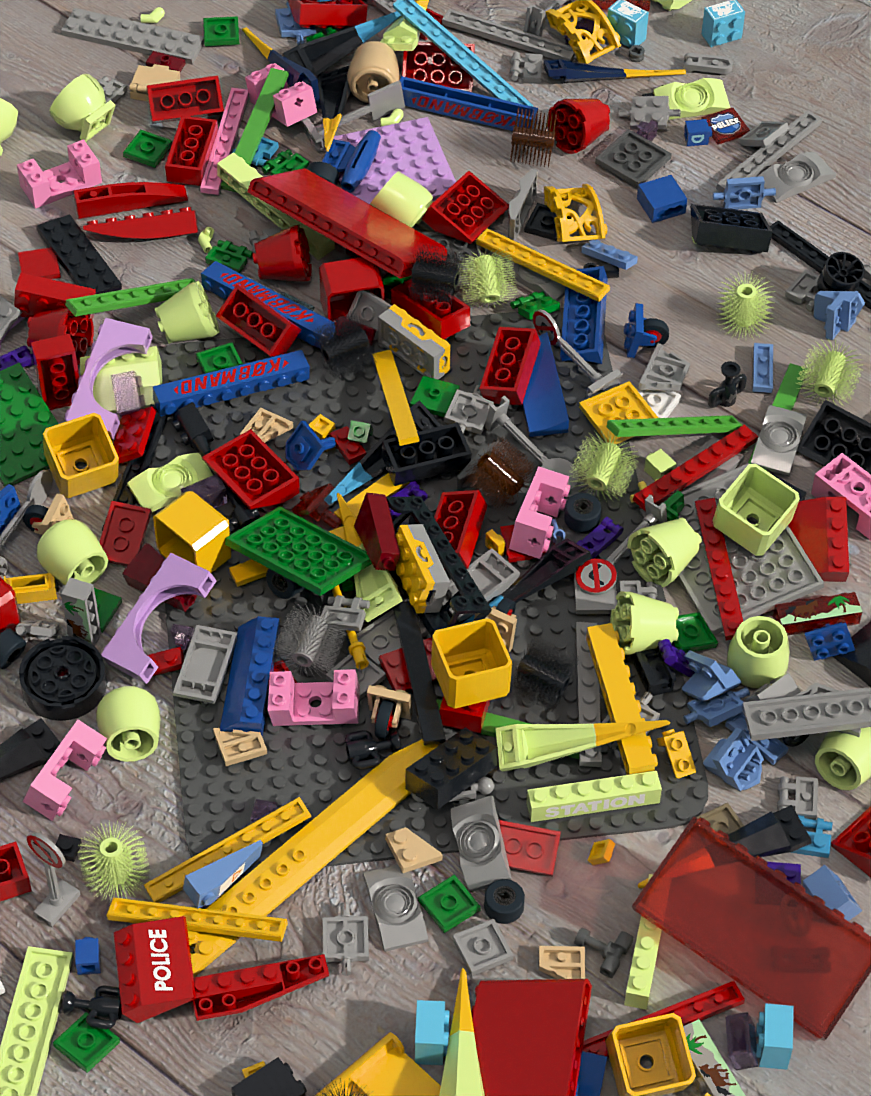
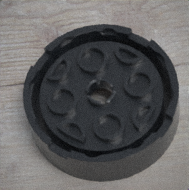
[19,636,107,721]

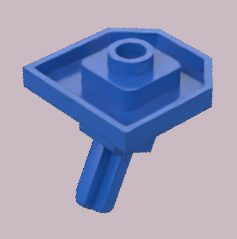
[285,421,336,471]

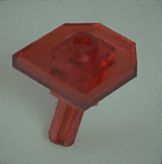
[292,483,342,529]

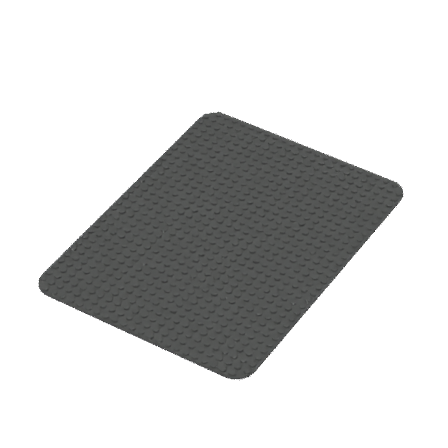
[152,308,708,876]

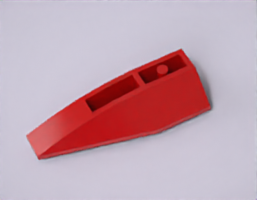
[73,182,188,219]
[83,207,198,239]
[191,954,329,1021]

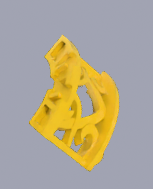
[546,0,621,64]
[543,184,607,242]

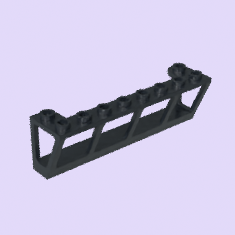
[386,496,492,637]

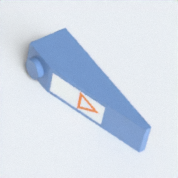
[183,840,263,909]

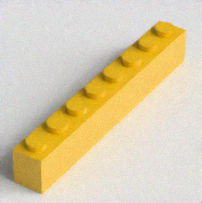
[586,623,658,775]

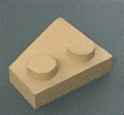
[240,408,293,443]
[213,728,267,766]
[385,827,443,873]
[539,946,585,979]

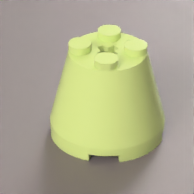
[155,281,220,344]
[627,517,702,587]
[610,591,679,655]

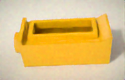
[4,573,57,604]

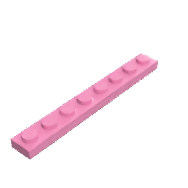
[200,88,249,195]

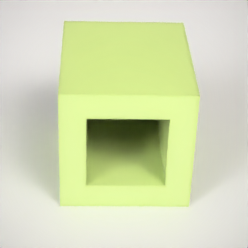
[644,449,676,480]

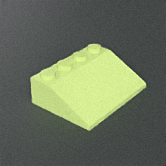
[80,346,162,413]

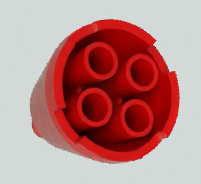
[547,98,610,154]
[253,224,312,282]
[27,308,94,365]

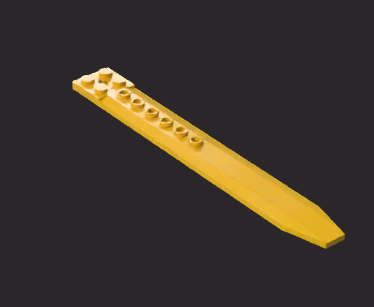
[188,739,439,978]

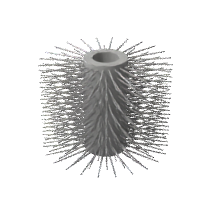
[273,604,347,677]

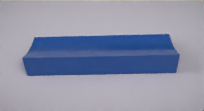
[560,266,608,364]
[522,332,569,437]

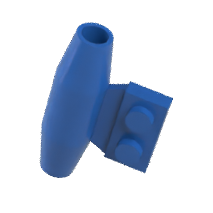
[322,130,381,193]

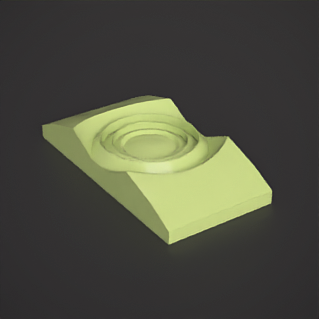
[653,78,731,120]
[127,453,218,512]

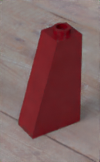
[354,492,401,571]
[122,543,197,612]

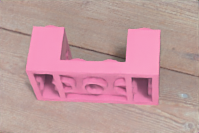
[245,63,317,127]
[17,139,102,209]
[811,453,871,541]
[509,466,571,559]
[268,669,360,726]
[23,720,107,821]

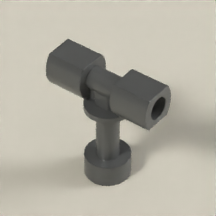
[574,927,634,978]

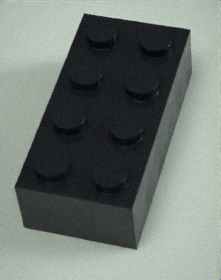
[381,422,472,486]
[405,727,498,809]

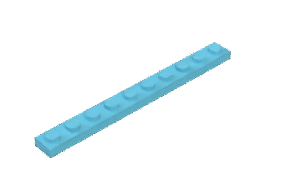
[393,0,533,107]

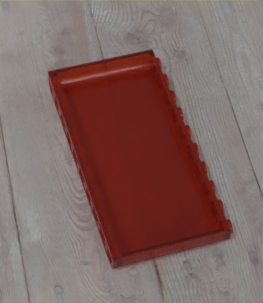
[632,817,871,1041]

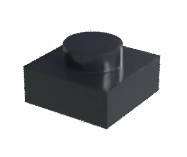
[56,834,82,862]

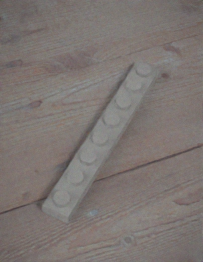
[442,9,575,61]
[716,110,822,192]
[575,622,602,767]

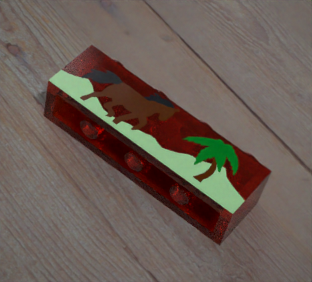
[773,592,862,636]

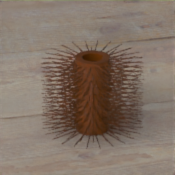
[510,108,556,168]
[464,437,537,510]

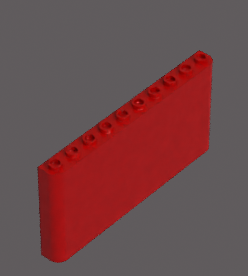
[247,168,447,279]
[471,979,592,1096]

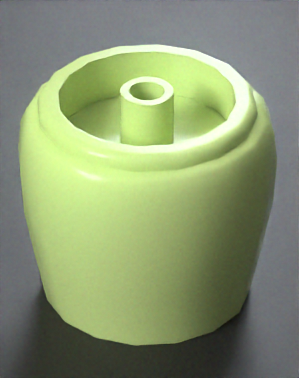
[370,171,434,228]
[37,519,108,585]
[727,616,790,689]
[96,686,160,762]
[815,727,871,791]

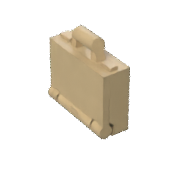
[129,64,180,101]

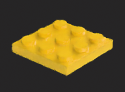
[579,381,658,444]

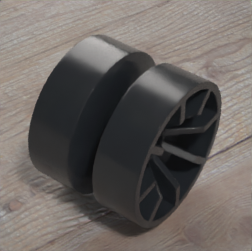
[817,252,865,291]

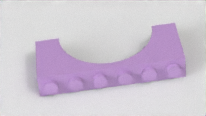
[65,318,153,440]
[101,553,216,684]

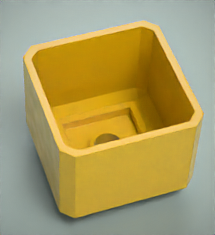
[43,413,119,498]
[153,491,232,573]
[431,618,512,709]
[605,1013,696,1096]

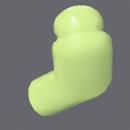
[141,7,165,23]
[380,109,403,126]
[198,227,214,253]

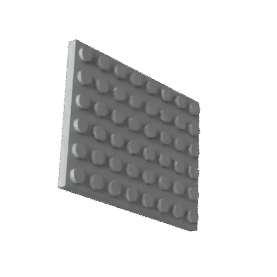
[640,463,824,635]

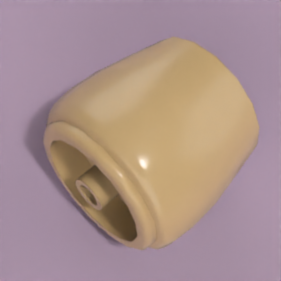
[347,41,399,103]

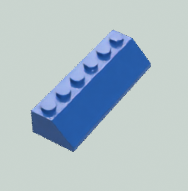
[220,616,280,737]

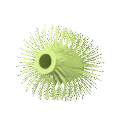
[459,249,517,309]
[716,271,776,340]
[796,339,863,406]
[569,431,640,502]
[78,821,150,901]

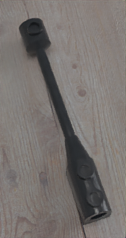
[172,402,261,531]

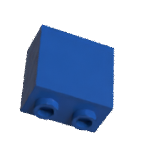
[637,175,687,223]

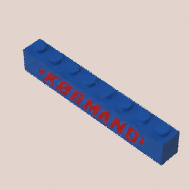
[400,76,538,131]
[201,261,335,349]
[153,350,310,417]

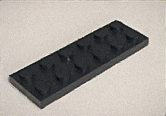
[36,214,122,294]

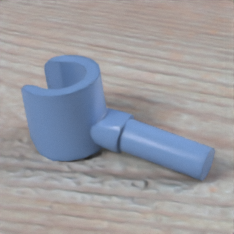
[551,519,565,543]

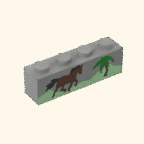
[60,578,101,646]
[683,1019,745,1096]

